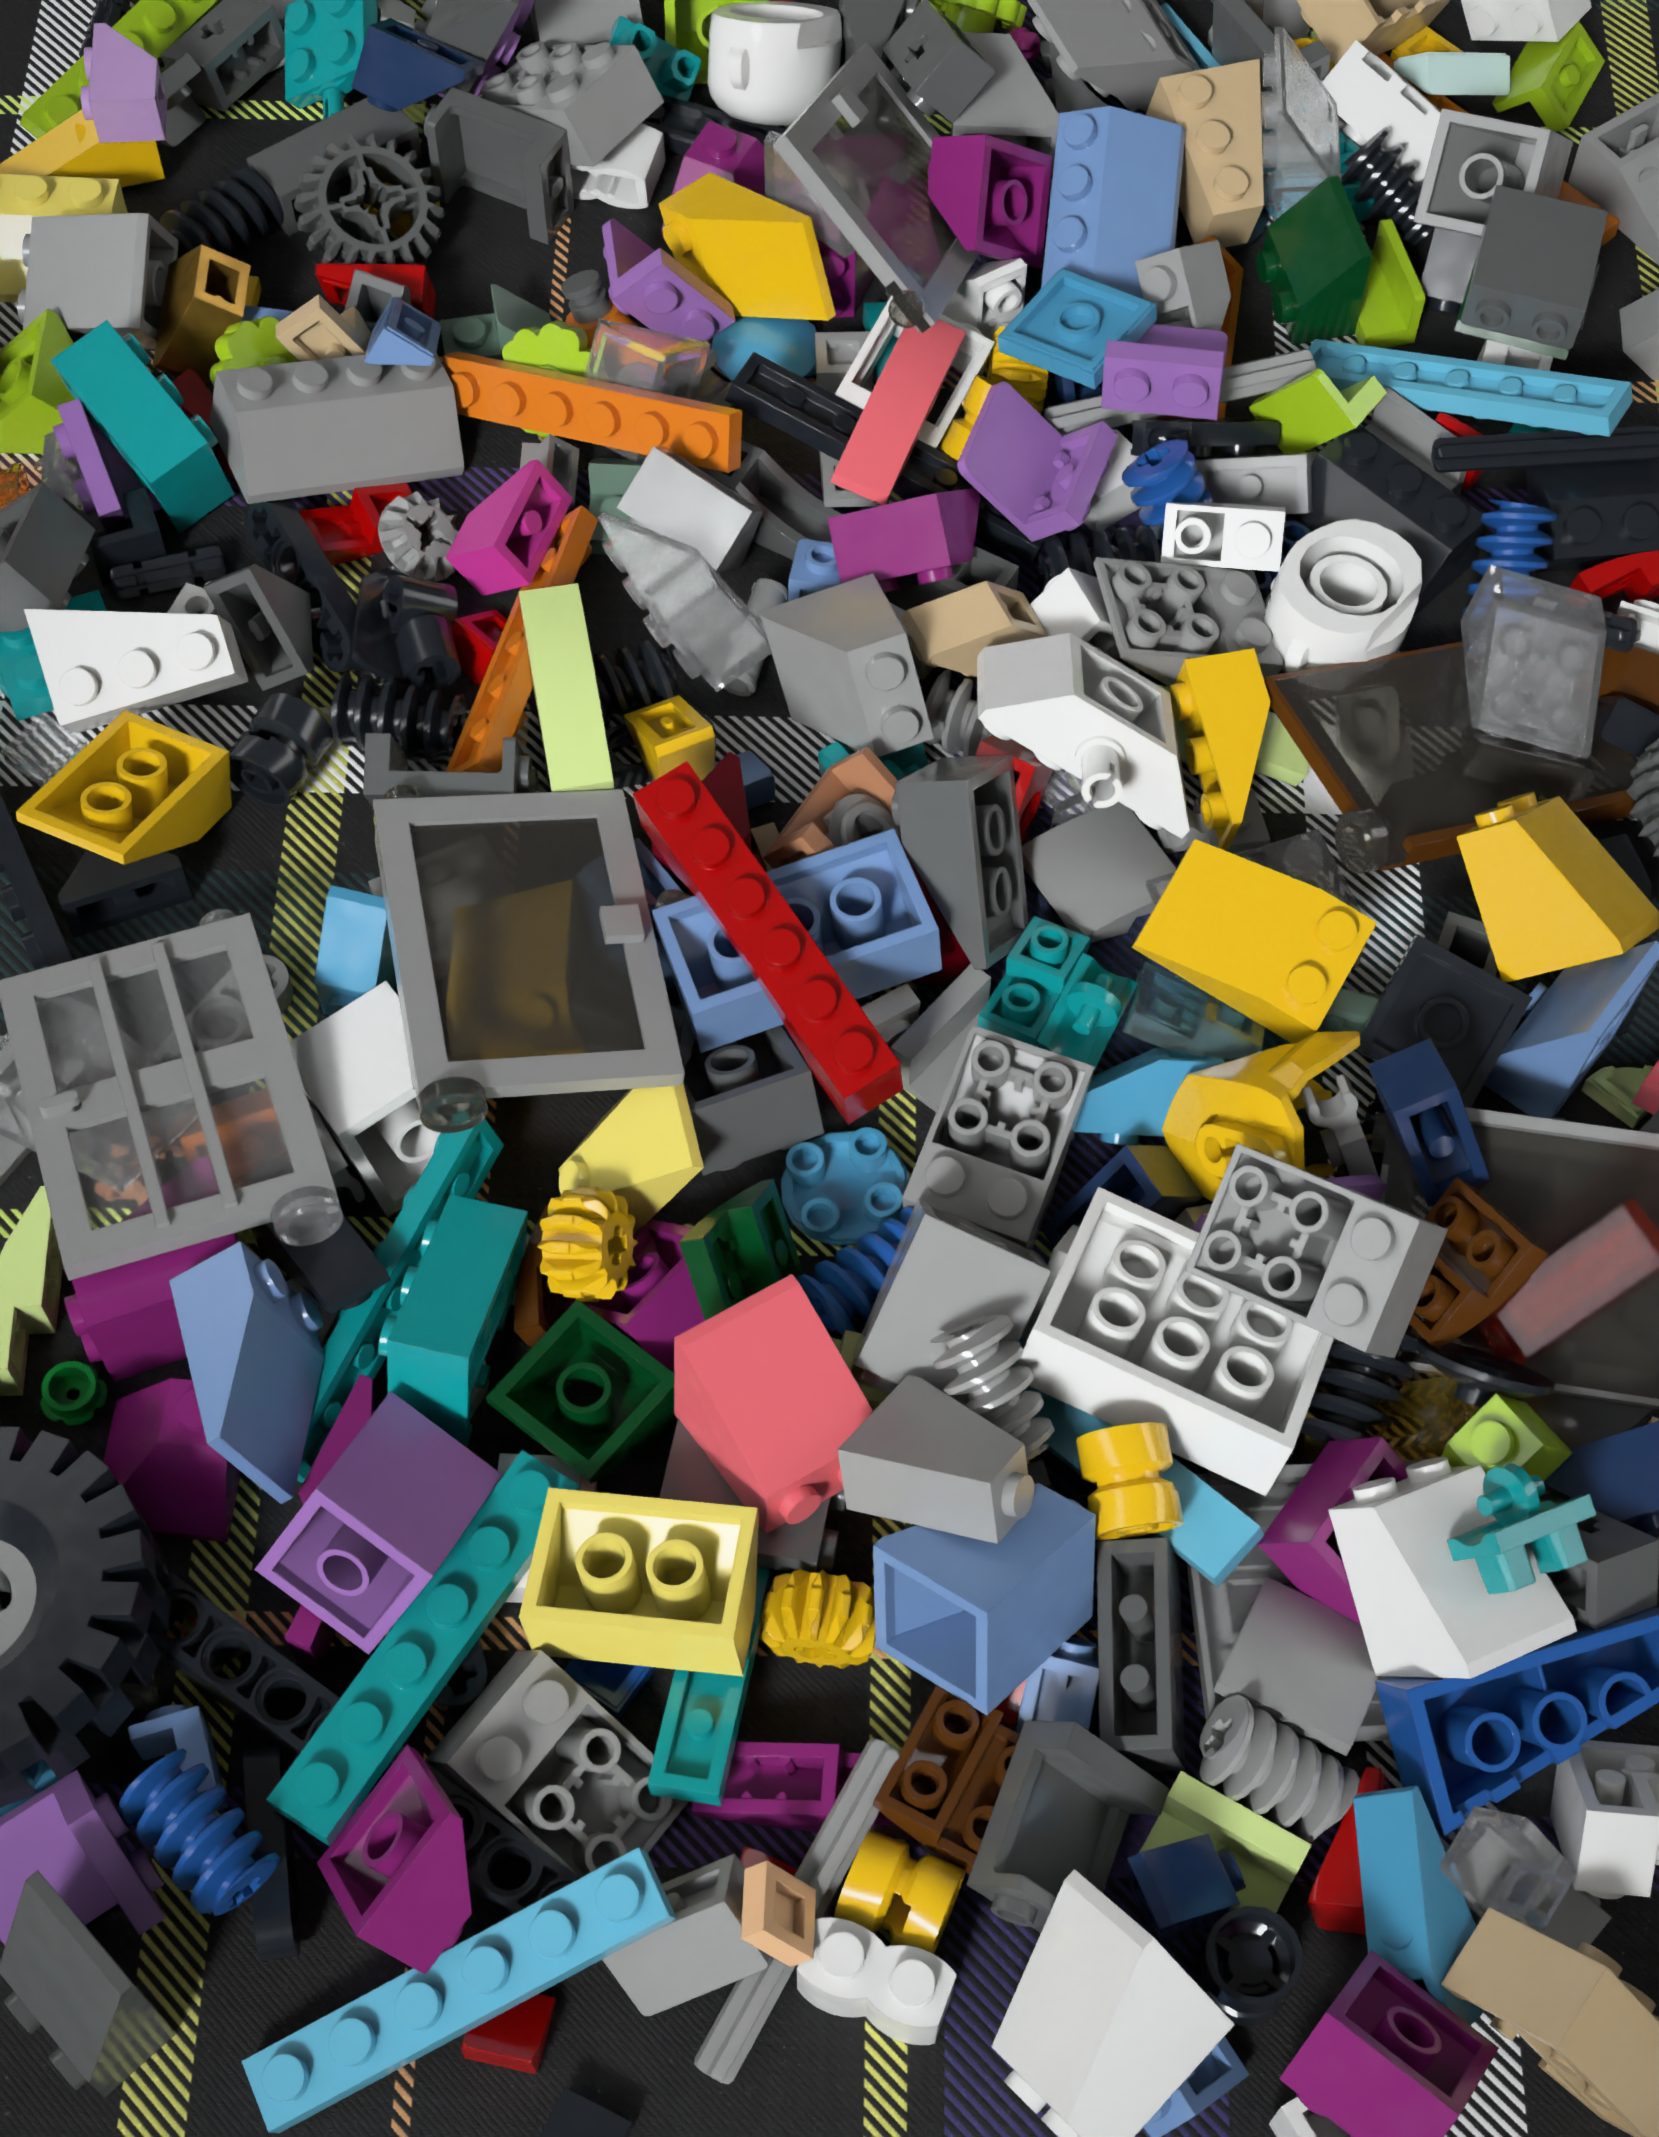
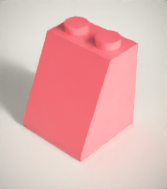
[674,1274,873,1534]

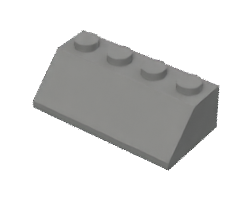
[209,353,464,504]

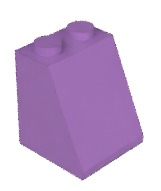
[254,1391,502,1655]

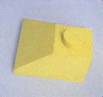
[558,1084,704,1231]

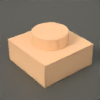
[741,1861,816,1967]

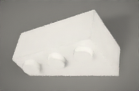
[1313,40,1441,182]
[24,609,249,733]

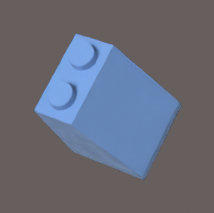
[873,1483,1096,1715]

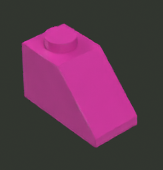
[445,459,573,596]

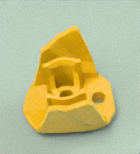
[1162,1031,1360,1202]

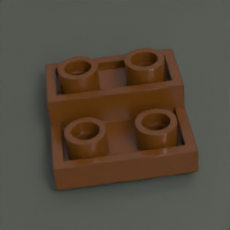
[1409,1177,1549,1349]
[873,1685,1020,1874]

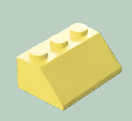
[0,174,128,303]
[519,1488,759,1677]

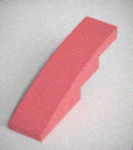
[830,309,966,505]

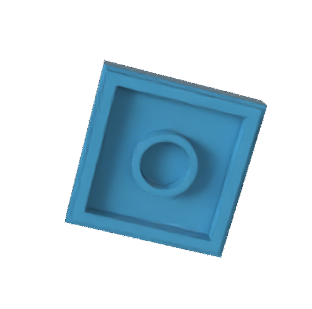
[998,268,1157,389]

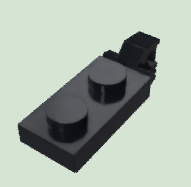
[1130,417,1280,457]

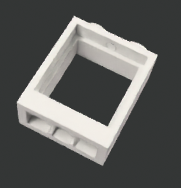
[835,290,995,451]

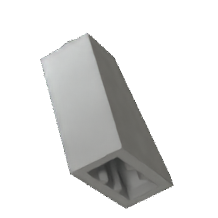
[837,1375,1035,1544]

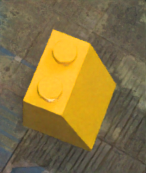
[1457,792,1659,983]

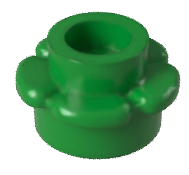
[40,1361,108,1426]

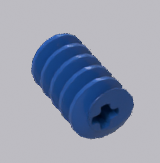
[1122,439,1213,567]
[1462,500,1558,626]
[797,1206,914,1336]
[118,1748,282,1916]

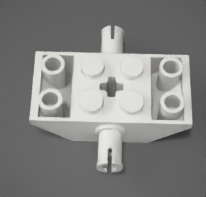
[977,633,1190,839]

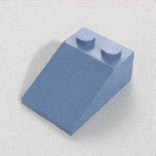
[1484,941,1659,1119]
[169,1241,324,1504]

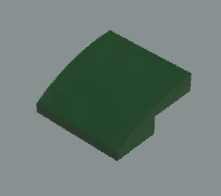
[679,1179,804,1321]

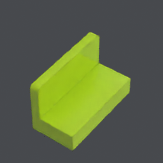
[1492,21,1605,132]
[1355,219,1425,348]
[1249,368,1387,454]

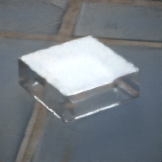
[1,712,88,787]

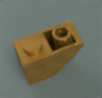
[153,244,251,385]

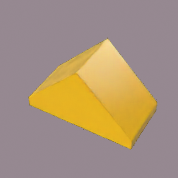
[623,695,715,782]

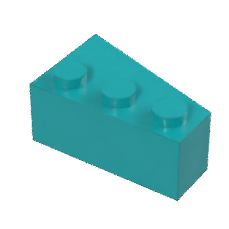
[378,1194,528,1448]

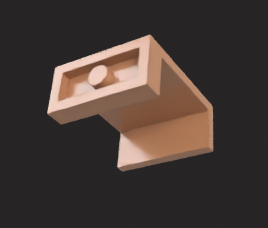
[763,746,898,869]

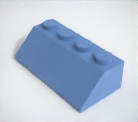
[1041,106,1186,299]
[652,828,942,1053]

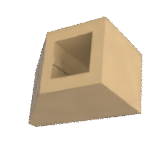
[900,581,1048,678]

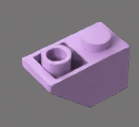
[81,23,167,143]

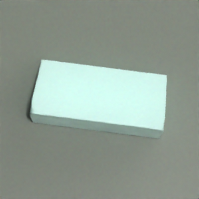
[1394,52,1510,96]

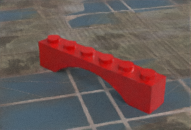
[632,761,903,1125]

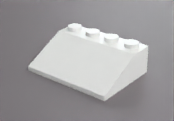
[1016,1187,1334,1496]

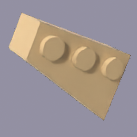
[1296,0,1450,65]
[1146,58,1264,248]
[1441,1907,1659,2137]

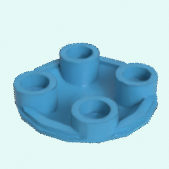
[711,316,817,382]
[781,1127,909,1246]

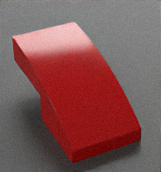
[298,483,427,565]
[1563,550,1659,607]

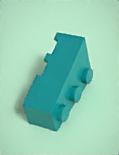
[50,320,234,534]

